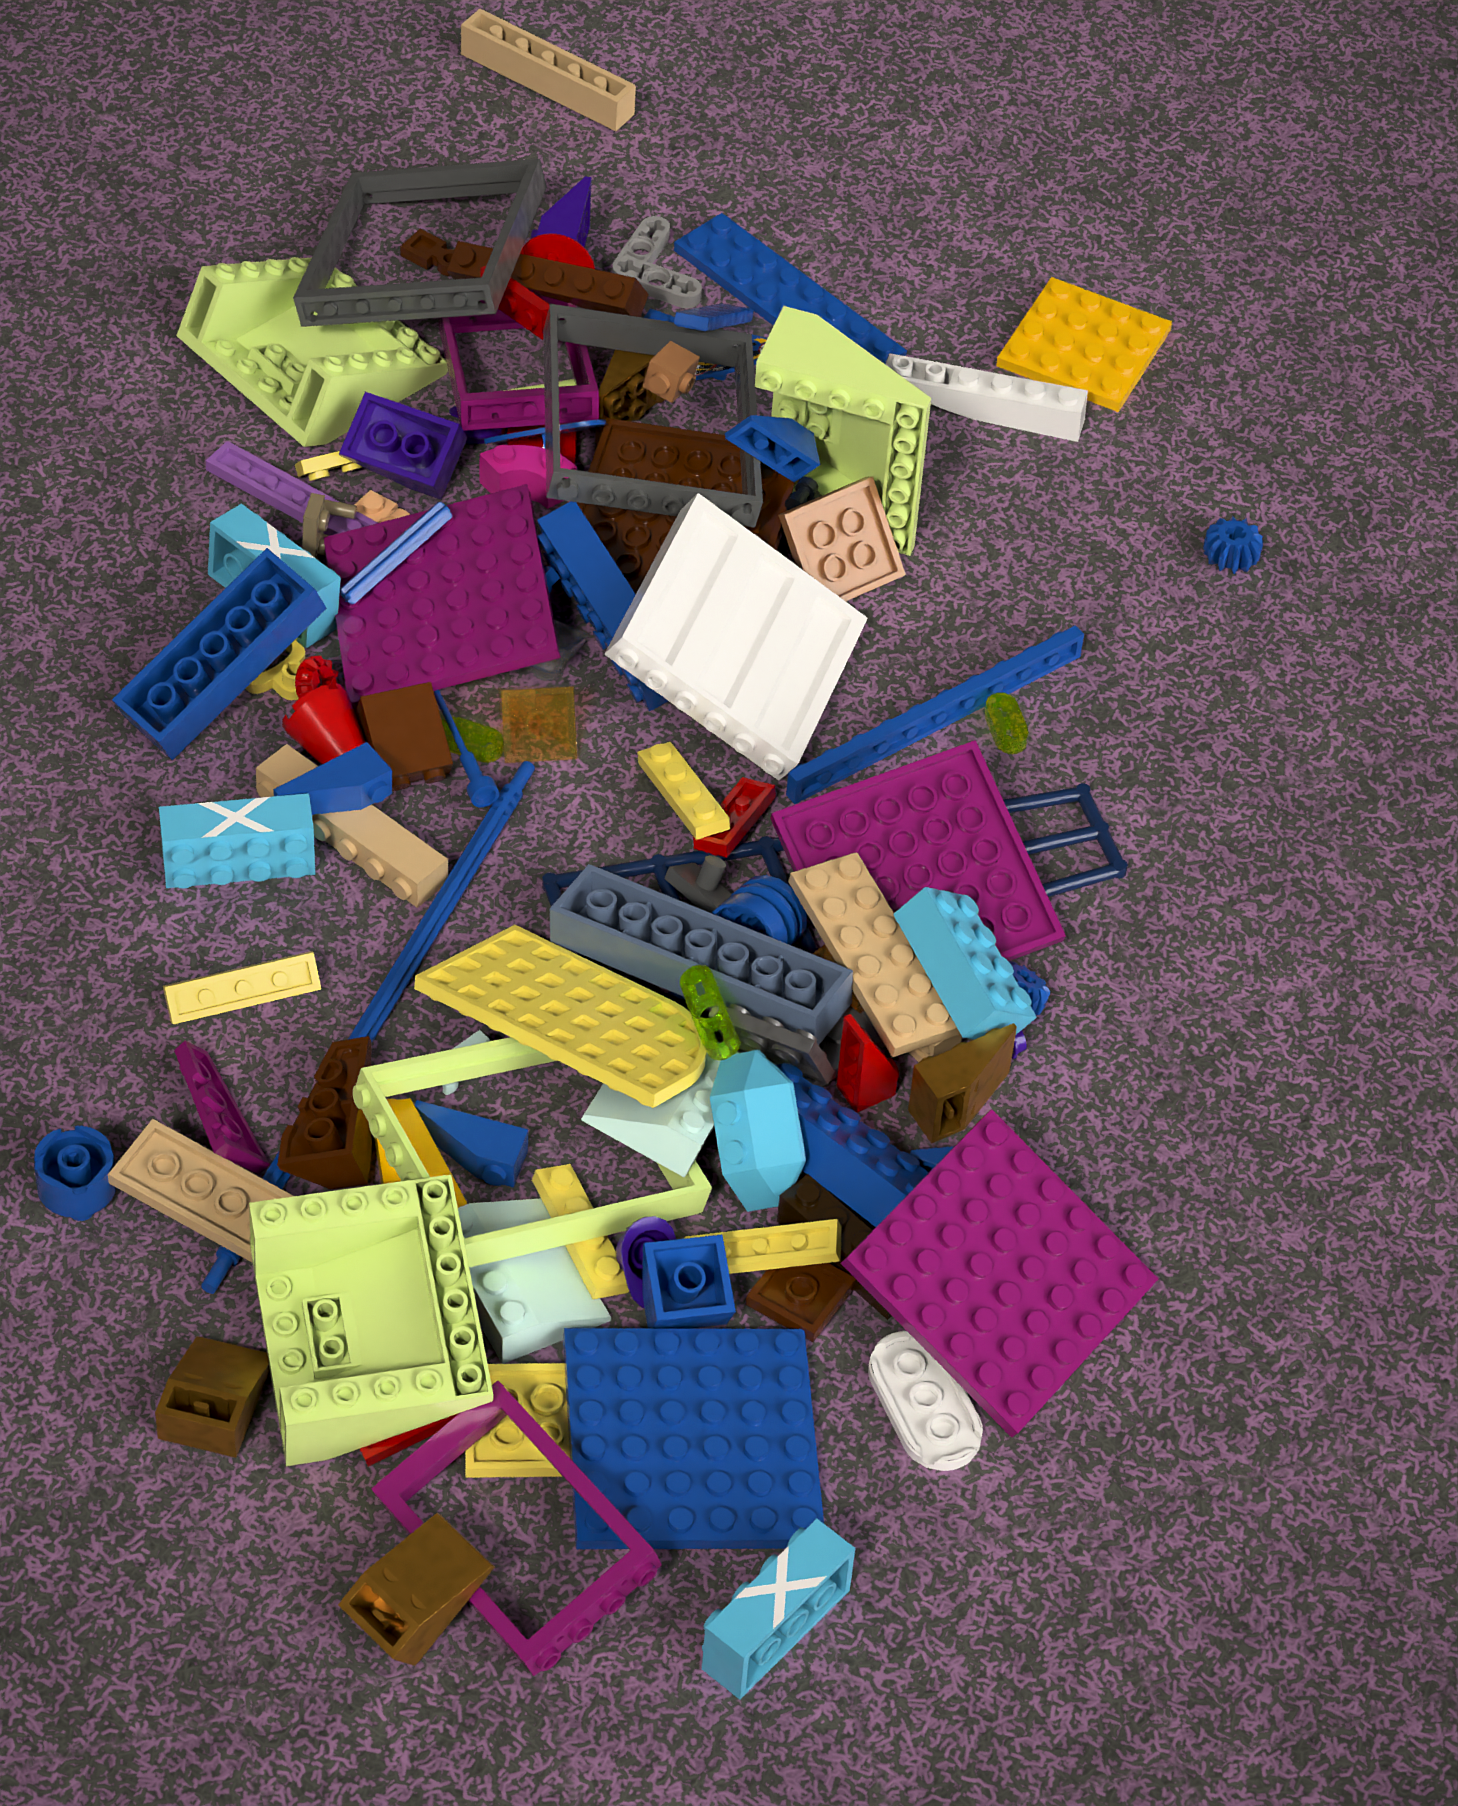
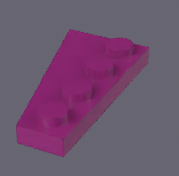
[174,1040,270,1174]

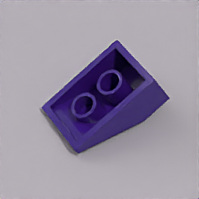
[531,176,592,248]
[339,392,467,500]

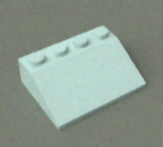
[581,1040,739,1178]
[458,1198,611,1364]

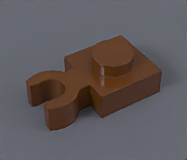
[400,228,454,276]

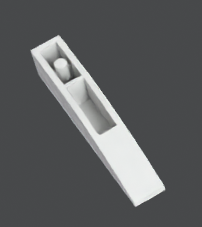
[886,353,1088,442]

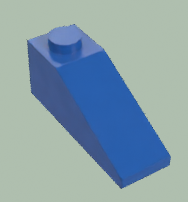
[724,415,820,482]
[273,742,392,815]
[414,1100,528,1188]

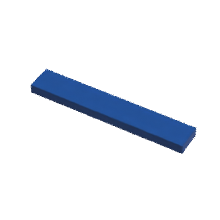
[674,303,754,331]

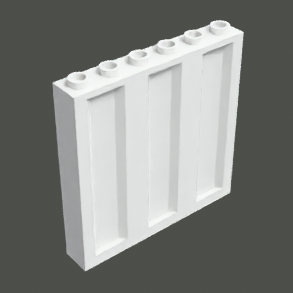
[605,493,868,780]

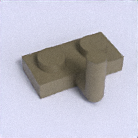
[302,493,357,560]

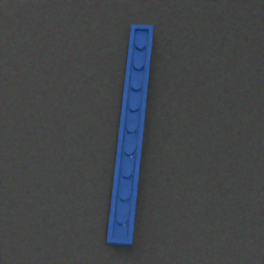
[786,625,1084,804]

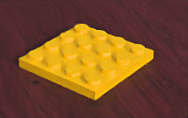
[996,277,1172,412]

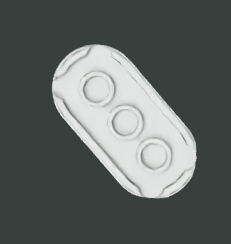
[868,1331,983,1471]

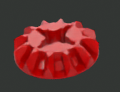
[295,656,339,699]

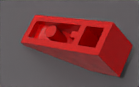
[836,1014,899,1113]

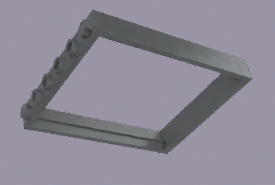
[293,159,547,327]
[543,304,763,527]

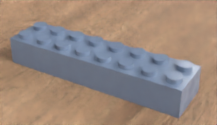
[549,864,853,1045]

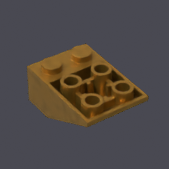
[595,349,665,444]
[908,1023,1017,1144]
[155,1336,270,1458]
[338,1513,495,1666]

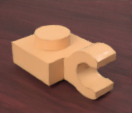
[354,490,410,523]

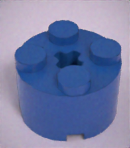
[34,1126,116,1221]

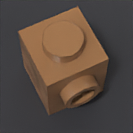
[643,341,700,403]

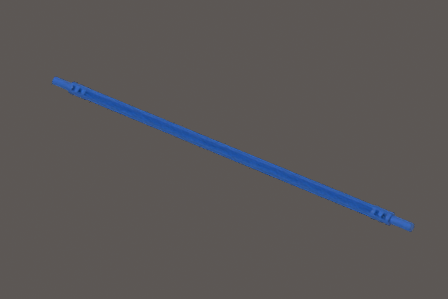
[201,761,535,1294]

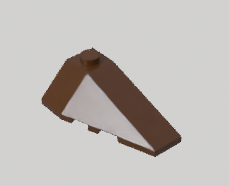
[277,1036,372,1189]

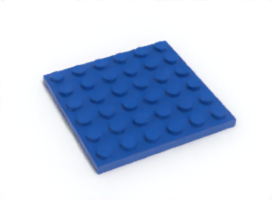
[563,1328,824,1549]

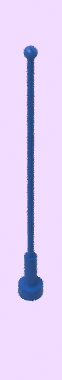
[434,690,499,807]

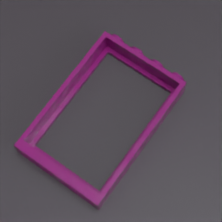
[438,294,599,431]
[371,1380,662,1676]

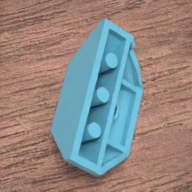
[710,1050,806,1212]

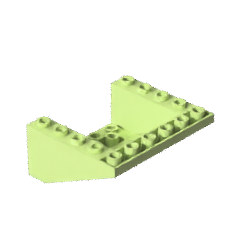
[176,257,448,447]
[755,306,931,556]
[249,1174,493,1466]

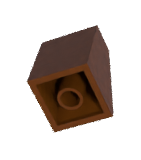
[355,682,453,791]

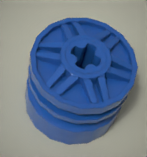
[712,875,807,946]

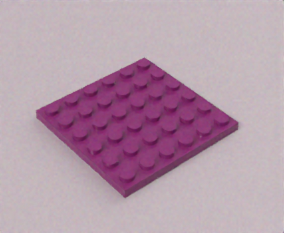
[323,484,561,711]
[770,740,1066,964]
[841,1109,1158,1437]

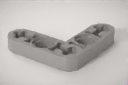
[612,216,702,309]

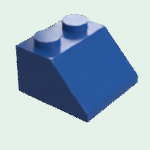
[642,1234,736,1329]

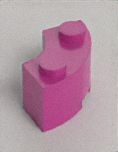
[479,445,577,509]

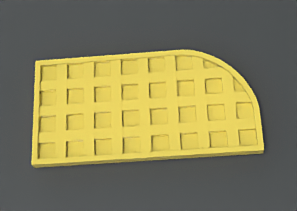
[414,925,707,1108]

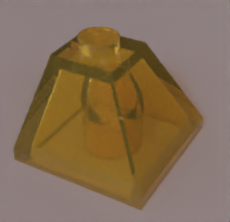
[498,686,577,763]

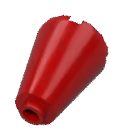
[282,684,366,765]

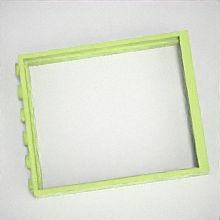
[353,1037,712,1268]

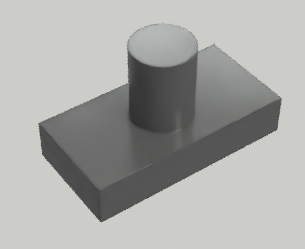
[664,855,732,913]

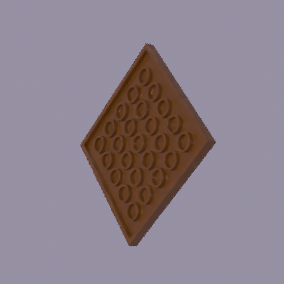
[552,418,800,594]

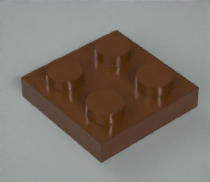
[746,1263,856,1342]

